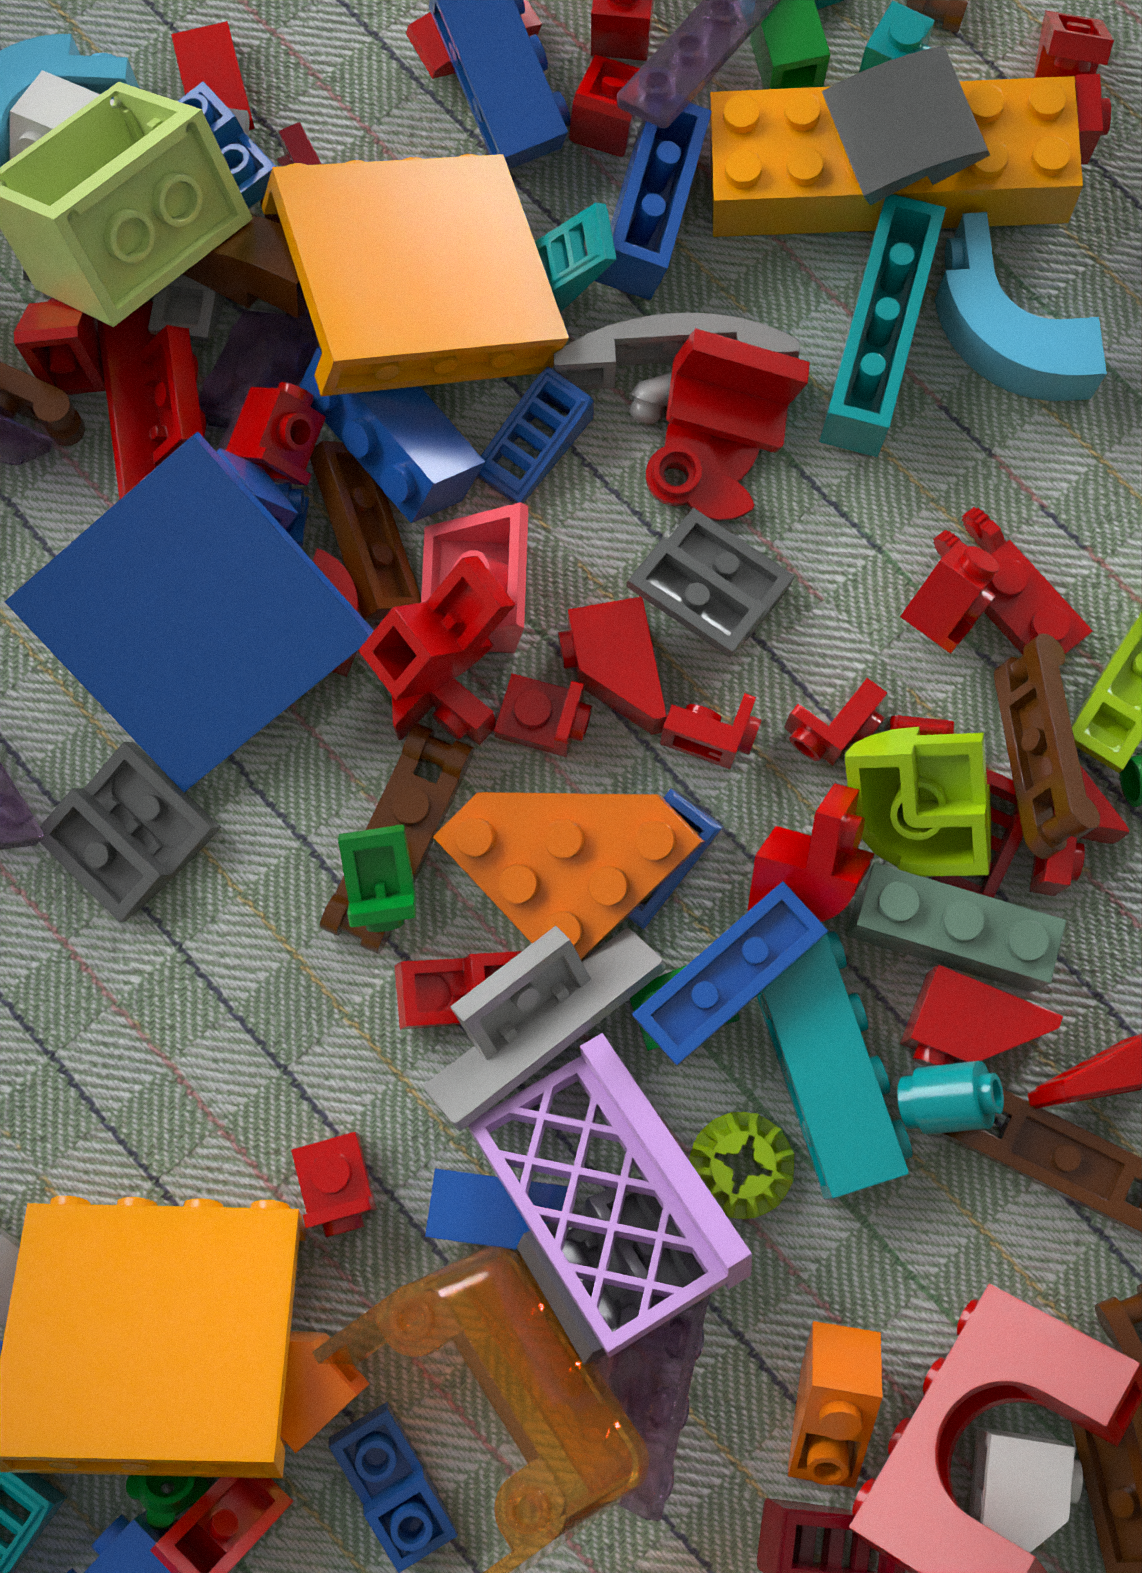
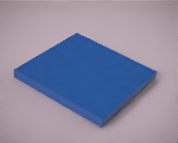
[4,432,374,793]

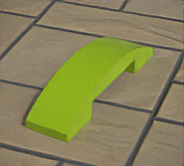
[1071,610,1142,774]

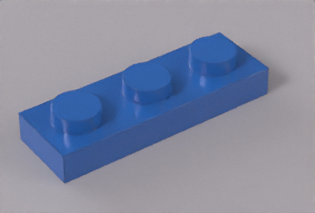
[632,881,828,1067]

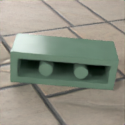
[846,863,1067,992]

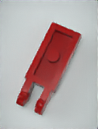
[933,507,1093,655]

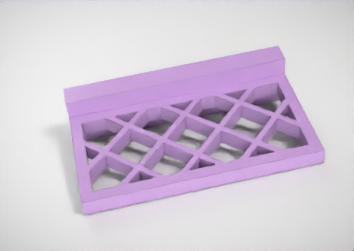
[468,1033,752,1358]

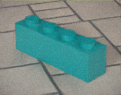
[819,194,946,457]
[756,922,913,1199]

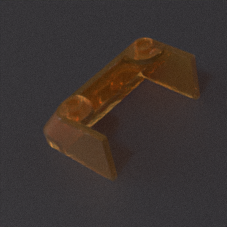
[312,1246,649,1573]

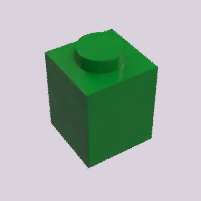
[750,0,831,89]

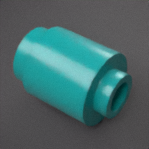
[897,1061,1004,1135]

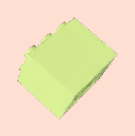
[0,82,253,327]

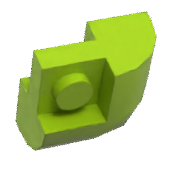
[845,727,991,877]

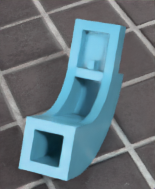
[0,34,140,167]
[935,212,1107,401]

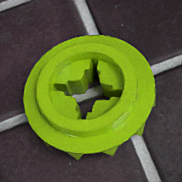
[689,1112,795,1219]

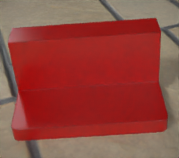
[666,328,810,453]

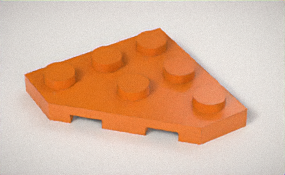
[433,792,705,961]

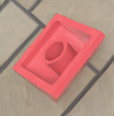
[421,502,528,653]

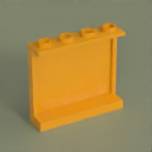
[262,154,569,397]
[0,1196,306,1478]

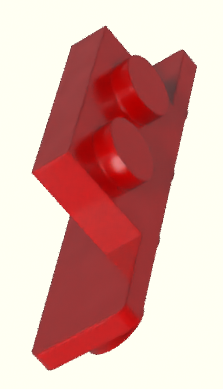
[97,300,206,500]

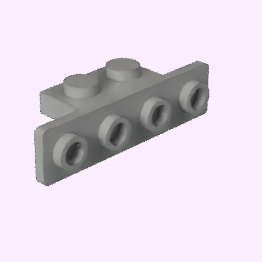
[424,926,666,1130]

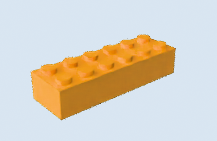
[709,76,1083,237]

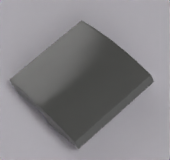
[822,46,990,205]
[626,508,795,657]
[33,742,221,922]
[517,1177,710,1365]

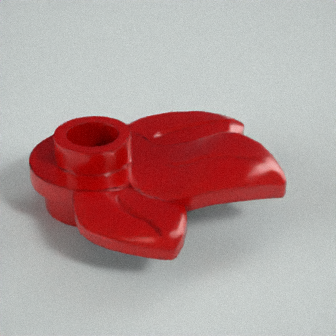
[645,423,760,521]

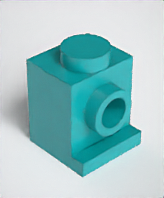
[859,0,935,73]

